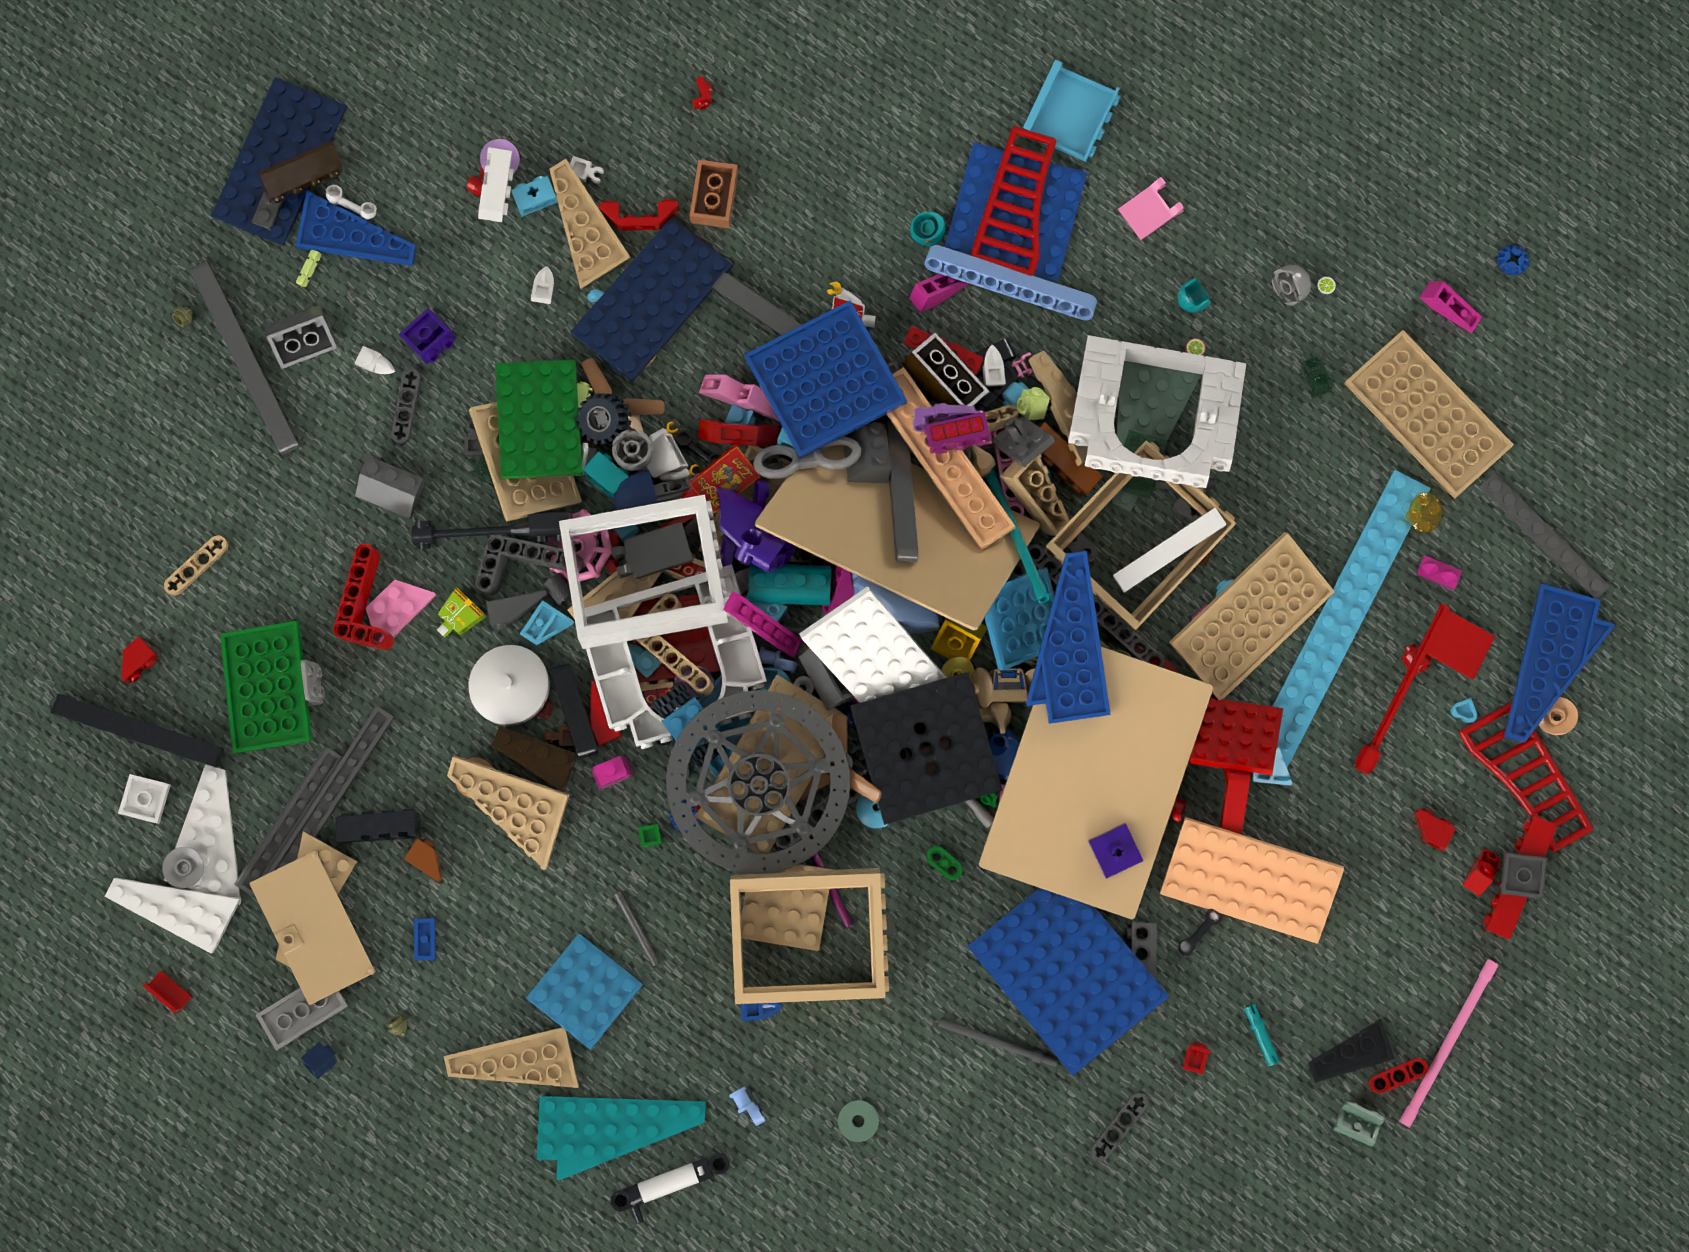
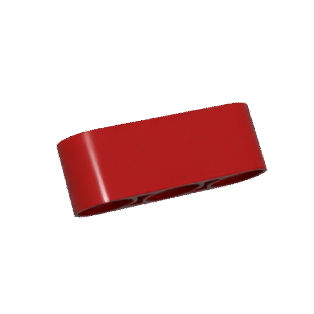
[1368,1058,1428,1093]

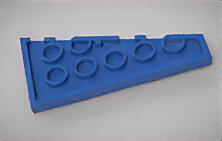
[296,190,417,266]

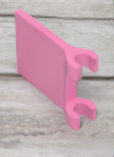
[1118,177,1184,240]

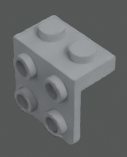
[301,660,325,706]

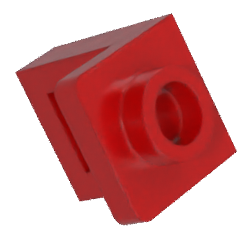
[692,76,713,110]
[1182,1042,1210,1075]

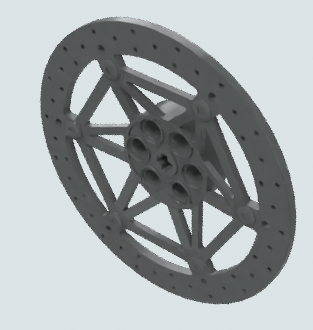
[666,690,850,874]

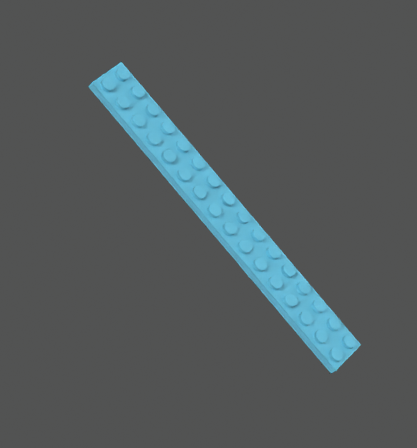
[1272,470,1431,767]

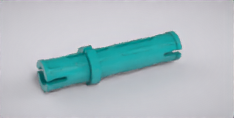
[1243,1004,1280,1066]

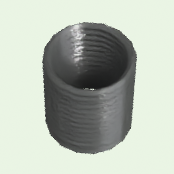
[543,573,571,606]

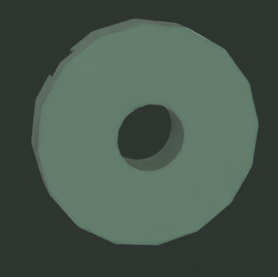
[838,1100,879,1142]

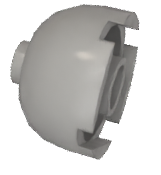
[1272,265,1311,306]
[612,430,653,471]

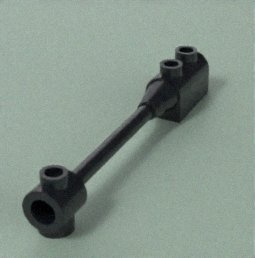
[411,512,573,549]

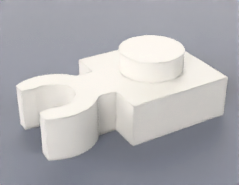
[570,156,604,184]

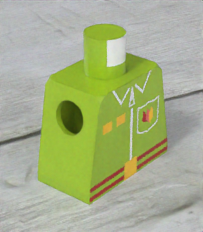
[436,588,486,638]

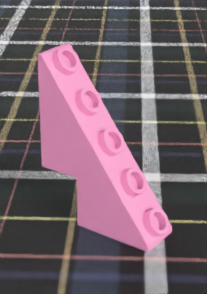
[699,375,780,422]

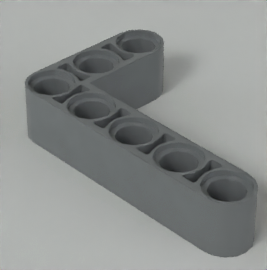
[476,535,584,595]

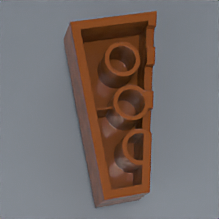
[1036,422,1103,495]

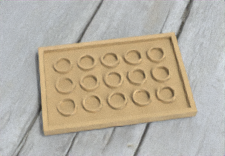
[469,402,582,522]

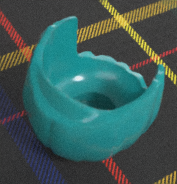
[1177,277,1211,313]

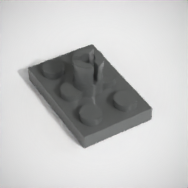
[992,415,1055,467]

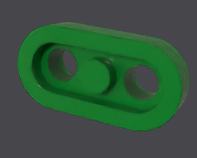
[926,846,963,881]

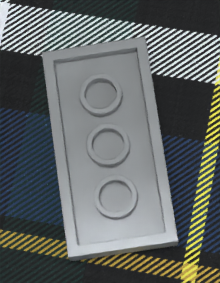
[256,988,349,1051]

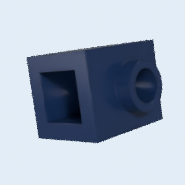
[301,1042,336,1079]

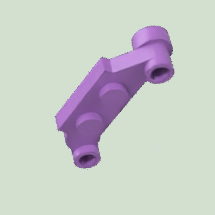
[913,403,988,432]

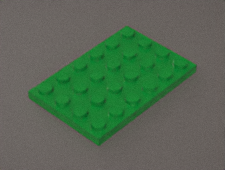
[495,360,582,479]
[220,621,312,754]

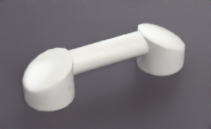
[326,185,377,220]

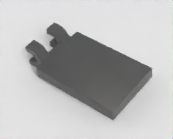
[611,522,694,579]

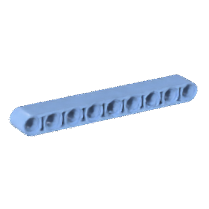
[925,245,1097,320]

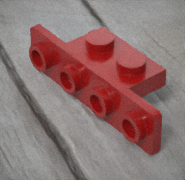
[904,327,984,376]

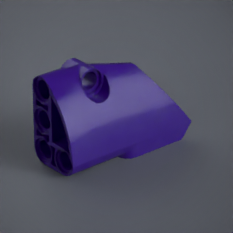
[716,487,796,572]

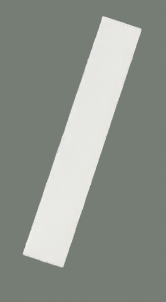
[1113,508,1227,592]

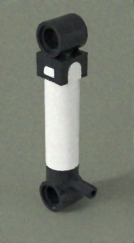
[610,1153,730,1224]

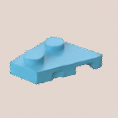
[1252,744,1292,786]

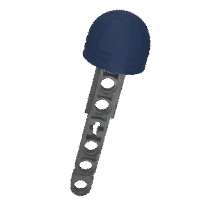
[613,455,783,525]

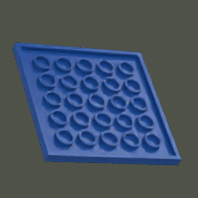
[944,143,1087,283]
[744,301,907,459]

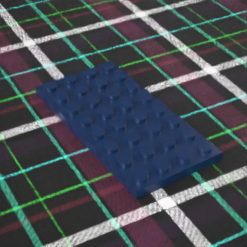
[211,77,347,246]
[570,217,733,382]

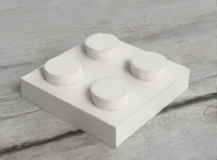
[118,774,171,824]

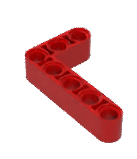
[333,543,394,650]
[1219,768,1250,835]

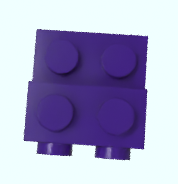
[399,309,456,364]

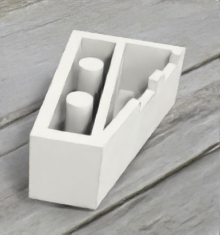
[478,147,514,222]

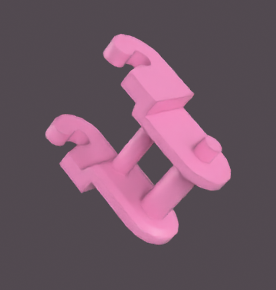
[1011,352,1034,378]

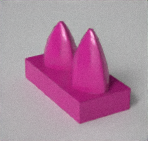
[1416,555,1462,590]

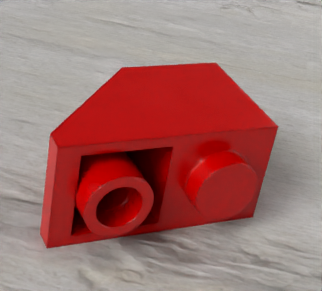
[121,636,159,684]
[1414,808,1456,851]
[1462,848,1501,897]

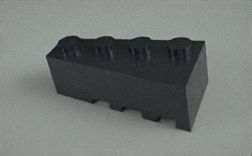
[335,809,421,843]

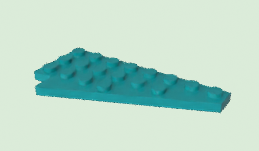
[537,1096,706,1180]

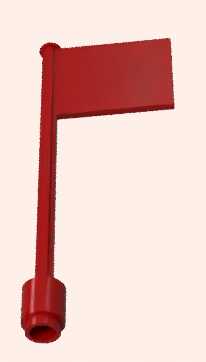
[1354,603,1495,775]

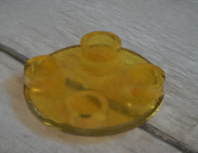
[1406,493,1442,533]

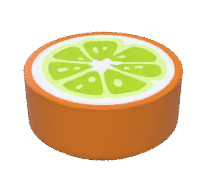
[1185,338,1206,356]

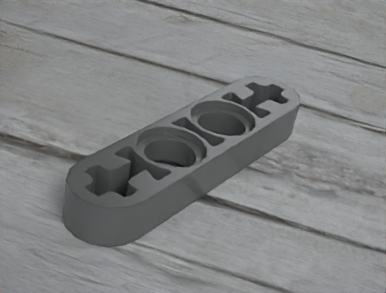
[391,368,421,445]
[1091,1093,1148,1161]

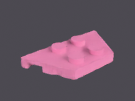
[366,580,437,643]

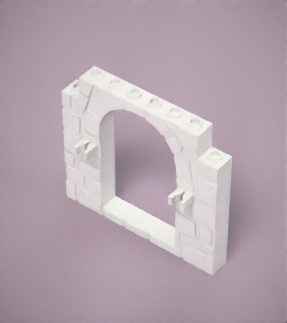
[1068,335,1246,488]
[585,565,767,749]

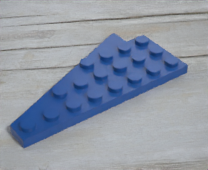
[1026,551,1111,724]
[1504,584,1615,743]

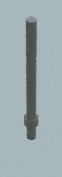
[938,1019,1058,1067]

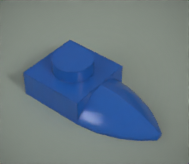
[741,1002,782,1021]

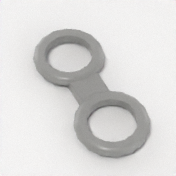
[753,436,861,479]

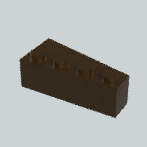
[492,726,578,792]

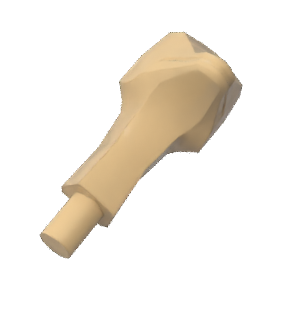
[969,445,996,478]
[979,702,1011,734]

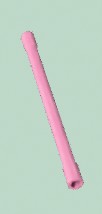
[1399,959,1499,1128]

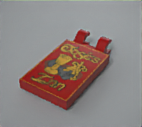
[681,444,761,514]

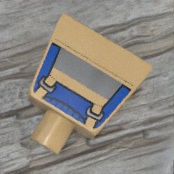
[989,667,1028,703]

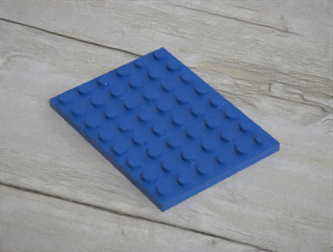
[968,888,1169,1076]

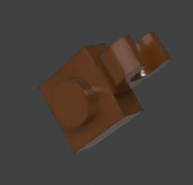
[544,726,575,748]

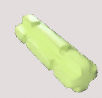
[296,250,322,287]

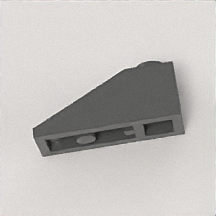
[486,590,549,630]

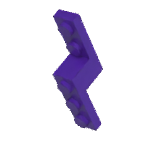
[719,479,770,570]

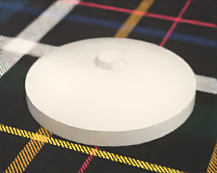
[469,645,550,726]

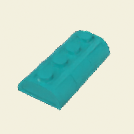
[748,562,831,606]

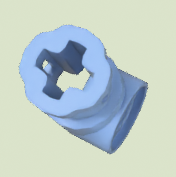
[759,647,798,674]
[729,1086,766,1126]

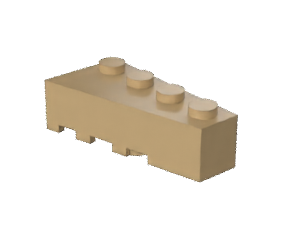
[1000,454,1070,536]

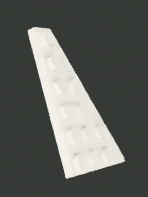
[164,764,241,905]

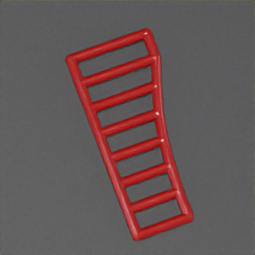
[970,126,1057,276]
[1459,701,1593,852]

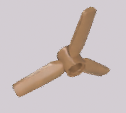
[582,358,665,448]
[799,714,882,803]

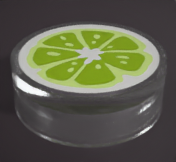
[1316,276,1336,297]

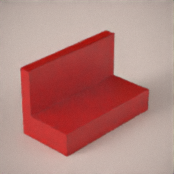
[142,971,192,1013]

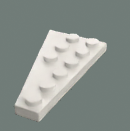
[105,878,241,954]

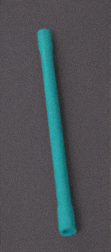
[985,467,1050,603]

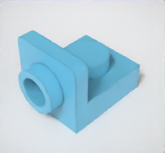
[725,405,756,425]

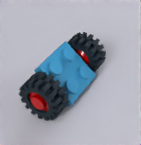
[651,682,727,768]

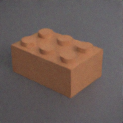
[690,160,738,229]

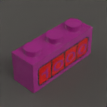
[925,412,990,455]

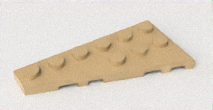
[1028,351,1088,466]
[568,563,662,619]

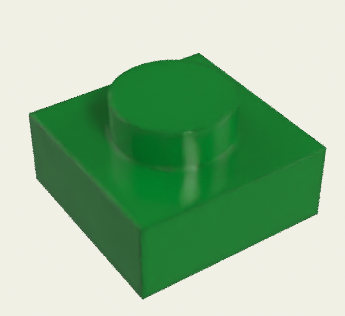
[638,824,662,848]

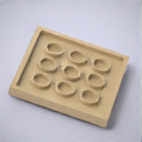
[741,858,832,951]

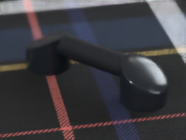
[676,430,721,466]
[1178,909,1222,956]

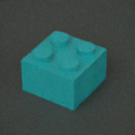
[583,451,629,499]

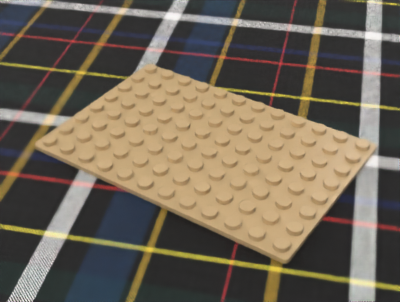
[755,445,1040,630]
[979,647,1213,919]

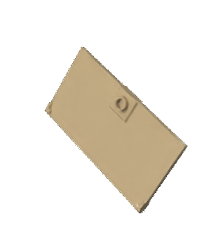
[249,850,376,1005]

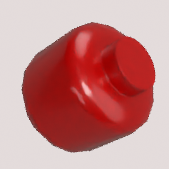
[1401,643,1432,675]

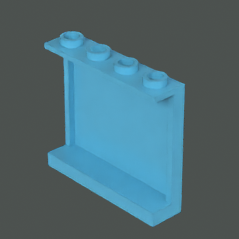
[1023,60,1121,162]

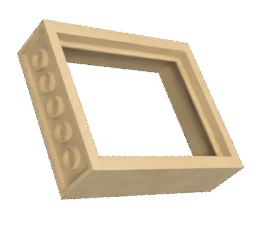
[1045,440,1236,631]
[730,868,889,1004]

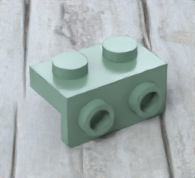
[1334,1101,1385,1147]

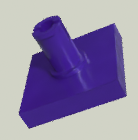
[1088,823,1143,879]

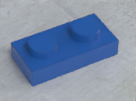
[414,918,436,961]

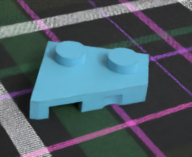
[520,600,575,645]

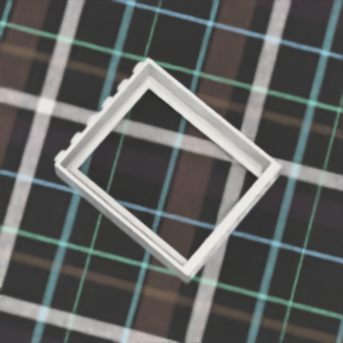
[559,495,730,649]

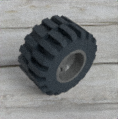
[576,393,632,444]

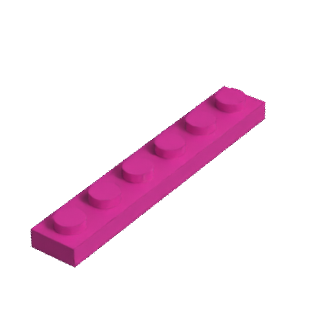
[723,591,803,658]

